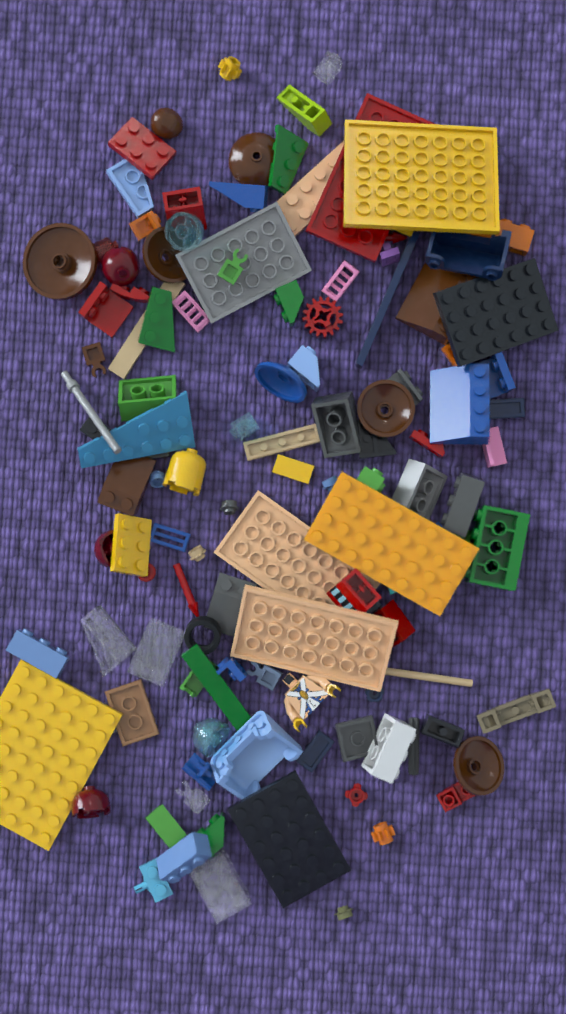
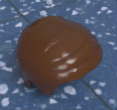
[151,107,183,139]

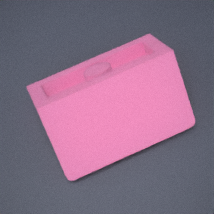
[482,426,507,468]

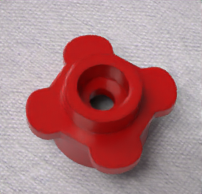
[345,783,368,807]

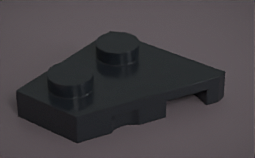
[358,420,396,459]

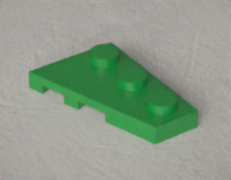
[268,125,309,195]
[138,286,175,352]

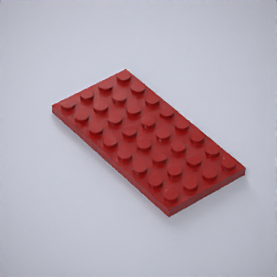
[305,93,434,263]

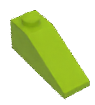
[276,84,332,137]

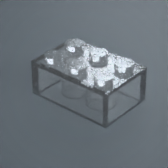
[189,848,252,924]

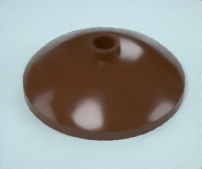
[229,132,275,187]
[142,226,193,284]
[357,380,415,437]
[453,736,504,796]

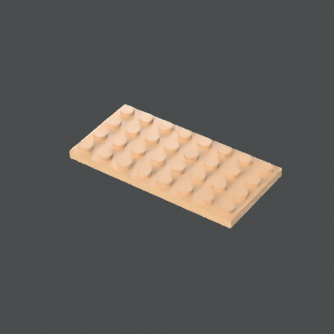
[213,490,380,606]
[230,584,398,692]

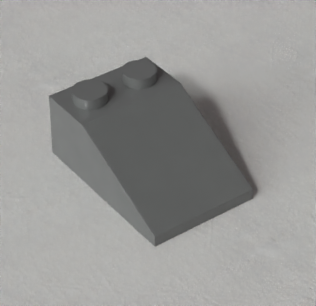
[311,391,362,458]
[203,572,257,637]

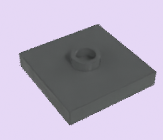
[335,715,378,762]

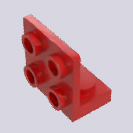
[78,281,134,337]

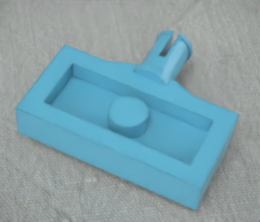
[133,858,173,903]

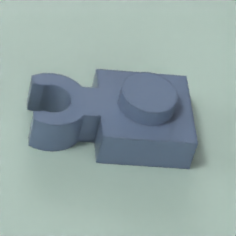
[246,661,283,691]

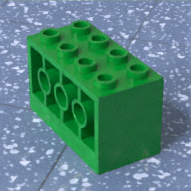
[463,505,530,591]

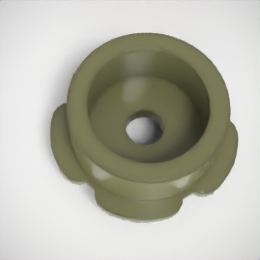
[335,905,353,921]

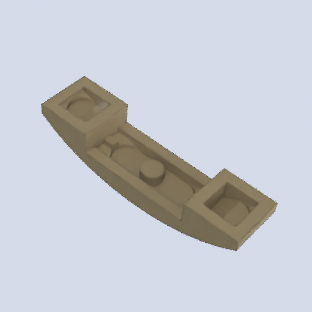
[476,688,556,734]

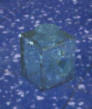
[229,412,260,442]

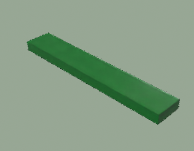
[181,644,251,731]

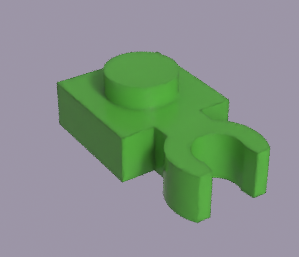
[217,249,248,285]

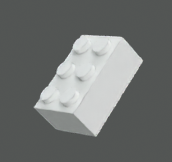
[361,713,416,784]

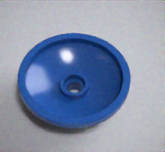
[255,361,307,403]

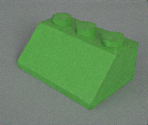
[118,375,178,422]

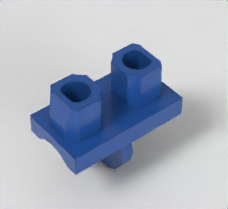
[182,753,216,791]

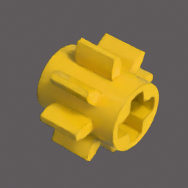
[218,56,242,81]

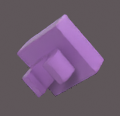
[379,242,400,267]

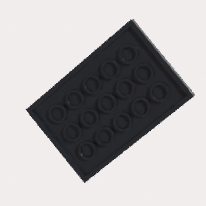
[433,258,559,367]
[227,770,351,908]

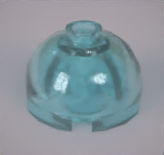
[164,212,204,251]
[193,718,230,758]

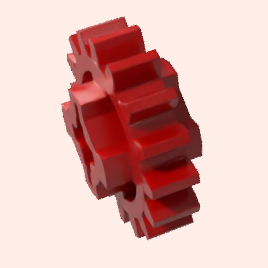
[302,296,343,339]

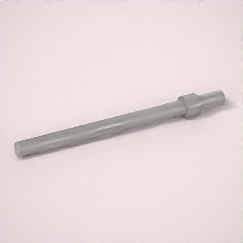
[61,371,122,454]

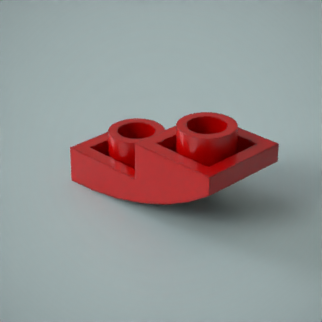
[109,284,149,303]
[436,782,476,812]

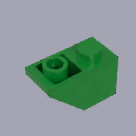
[273,280,304,327]
[196,812,225,859]

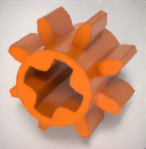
[371,821,396,846]

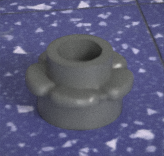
[220,500,239,515]

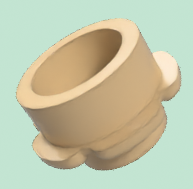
[188,545,206,562]

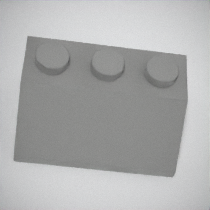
[392,459,448,520]

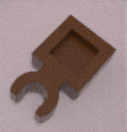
[82,342,107,378]

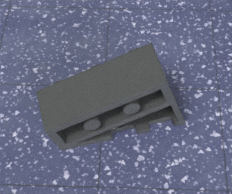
[440,471,485,537]

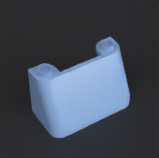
[210,710,303,800]

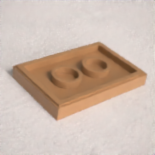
[105,679,160,746]

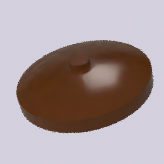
[23,223,98,300]

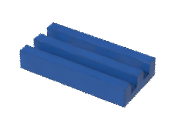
[150,523,191,552]

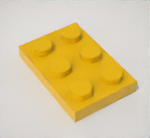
[110,513,152,577]

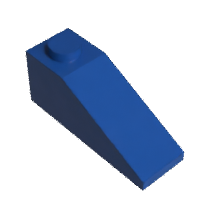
[209,181,268,212]

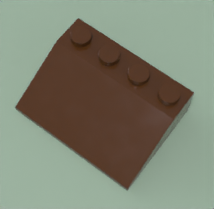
[395,262,478,345]

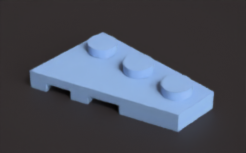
[106,159,154,218]

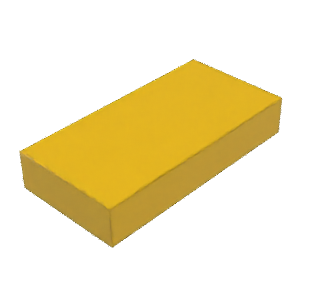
[272,454,314,484]

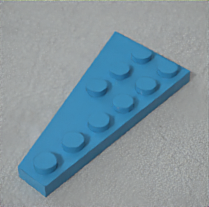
[77,391,195,468]

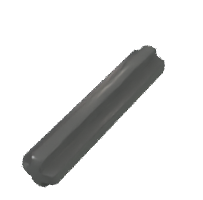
[408,717,420,775]

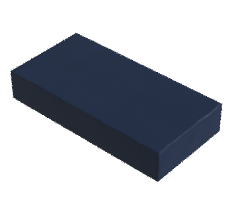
[490,398,525,420]
[296,730,335,773]

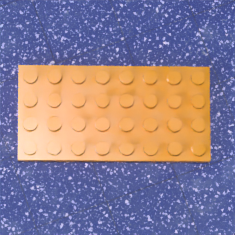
[303,471,479,616]

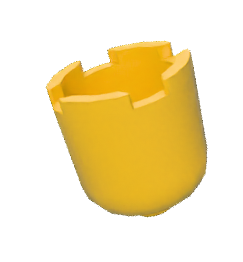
[163,448,206,496]

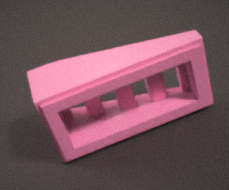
[322,260,360,302]
[172,291,210,333]

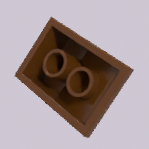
[97,456,156,516]

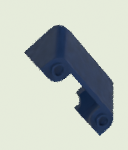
[425,230,512,281]

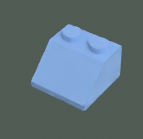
[287,345,320,392]

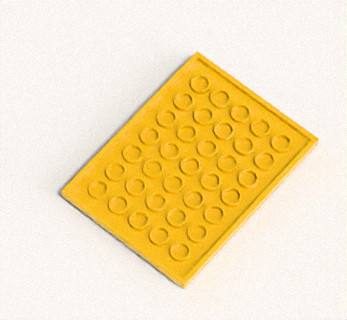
[343,119,500,235]
[0,659,123,851]

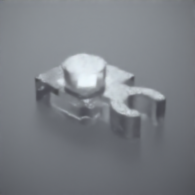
[175,780,211,815]

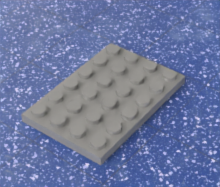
[175,202,312,324]

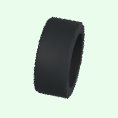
[184,616,222,655]

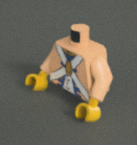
[282,673,341,733]

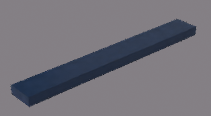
[355,231,421,369]

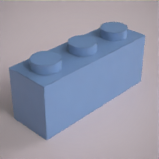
[6,628,70,678]
[156,832,212,883]

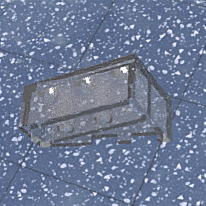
[80,605,137,677]

